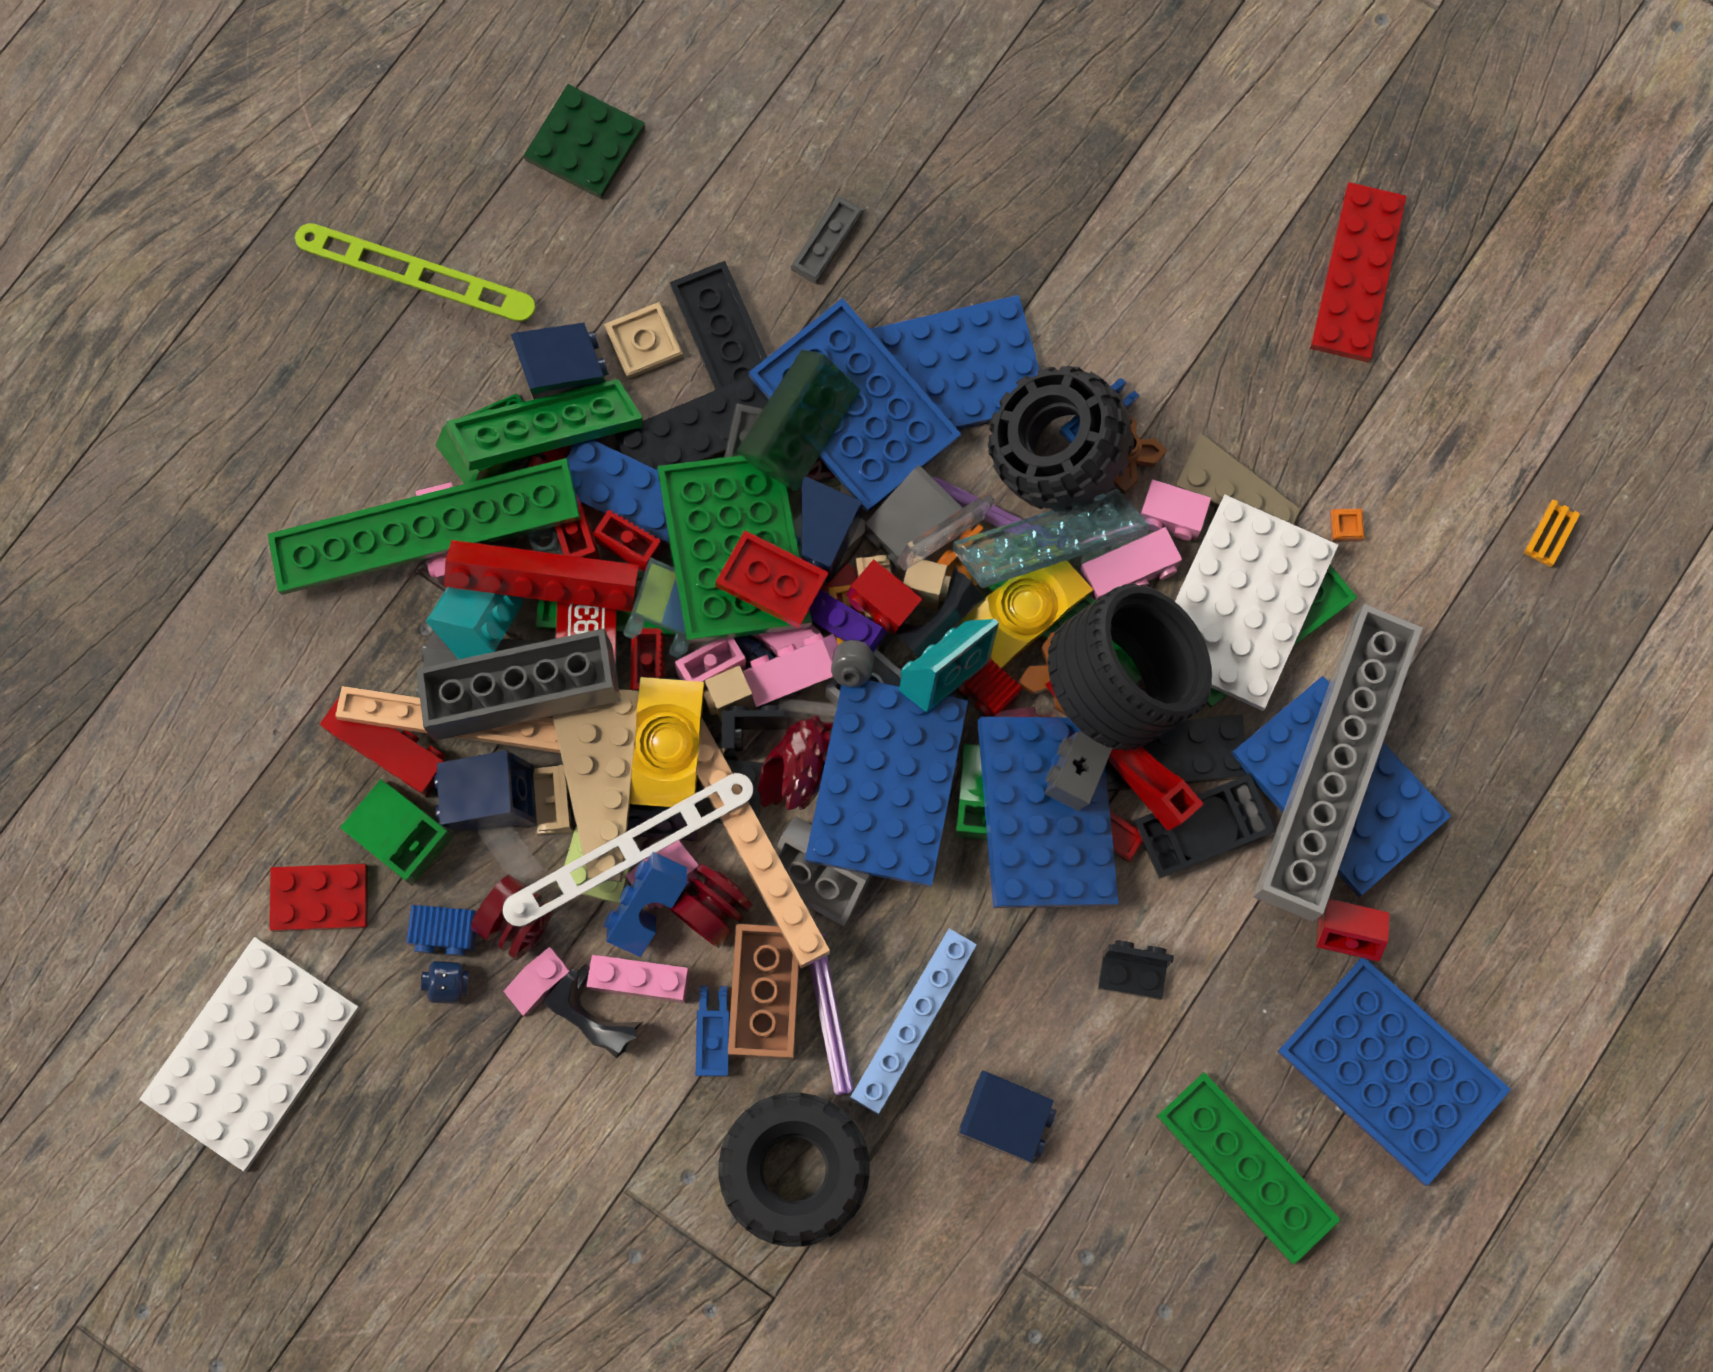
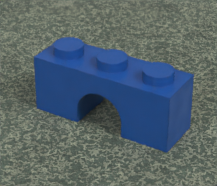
[604,852,687,957]

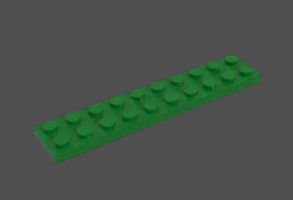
[267,458,581,595]

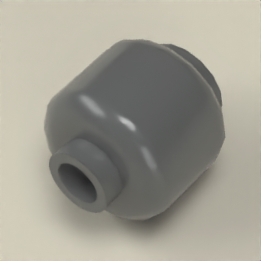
[831,640,874,687]

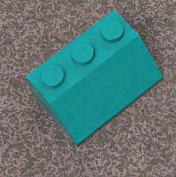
[425,587,524,660]
[899,619,999,712]

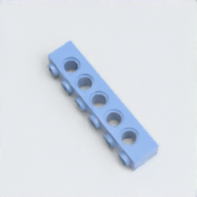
[850,928,977,1115]

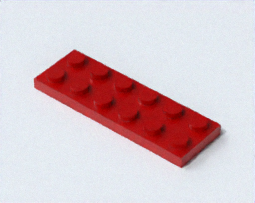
[1309,182,1407,363]

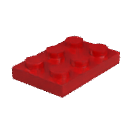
[715,530,828,629]
[269,863,368,932]

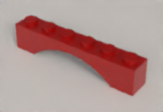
[1045,681,1203,831]

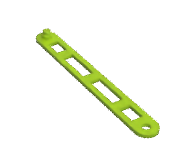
[295,223,535,322]

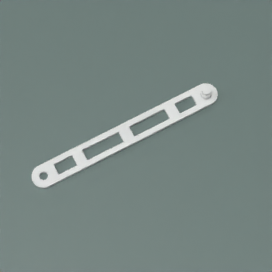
[503,773,753,927]

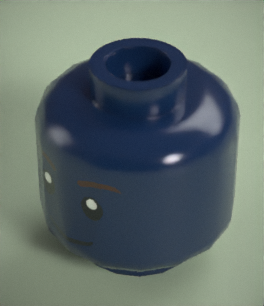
[420,961,468,1004]

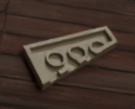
[1175,433,1300,525]

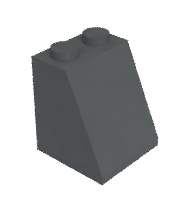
[865,465,962,573]

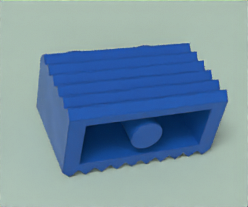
[406,905,477,957]

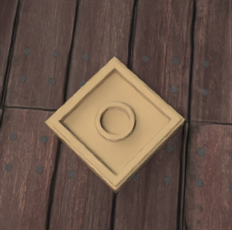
[604,302,683,380]

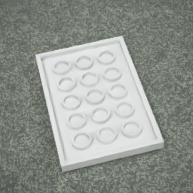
[1175,494,1338,711]
[139,937,360,1172]

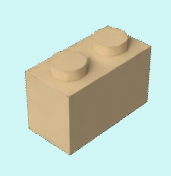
[903,556,951,611]
[703,666,755,722]

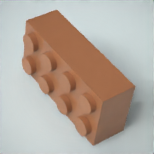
[728,924,800,1060]

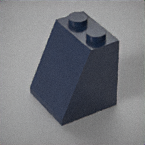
[511,322,609,399]
[802,476,862,583]
[434,750,537,831]
[957,1070,1057,1164]

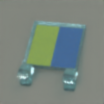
[624,558,689,658]

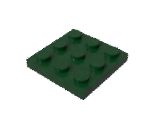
[523,84,645,200]

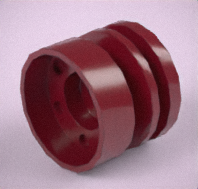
[668,864,753,948]
[470,874,554,961]

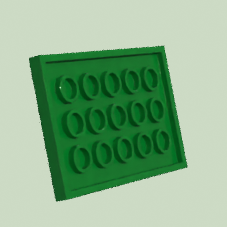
[657,451,812,644]

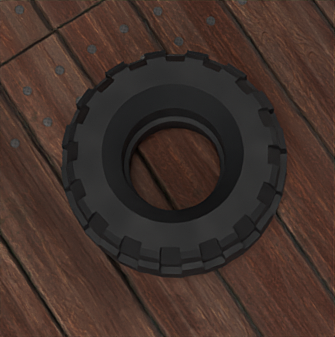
[988,366,1134,512]
[718,1092,870,1247]

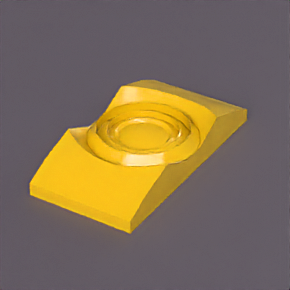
[959,545,1094,668]
[630,677,705,807]

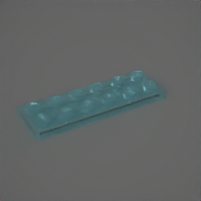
[954,489,1148,588]

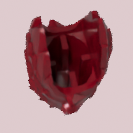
[757,714,833,810]

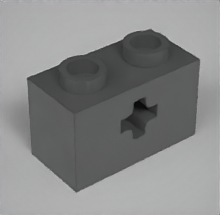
[1045,731,1112,811]

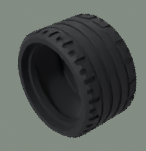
[1048,584,1212,751]

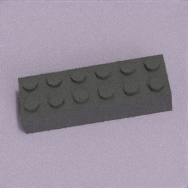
[417,628,621,741]

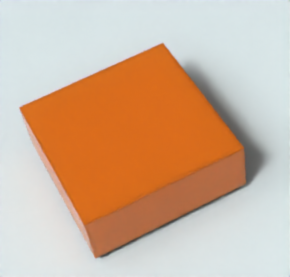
[1330,509,1364,542]

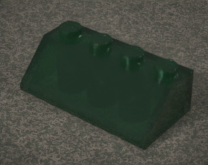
[737,349,861,491]

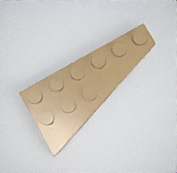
[553,689,639,882]

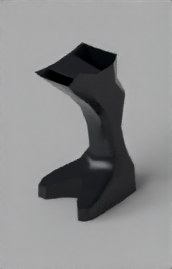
[896,564,985,658]
[543,964,643,1059]

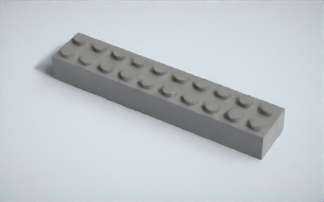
[1253,604,1423,922]

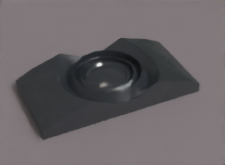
[1134,774,1276,879]

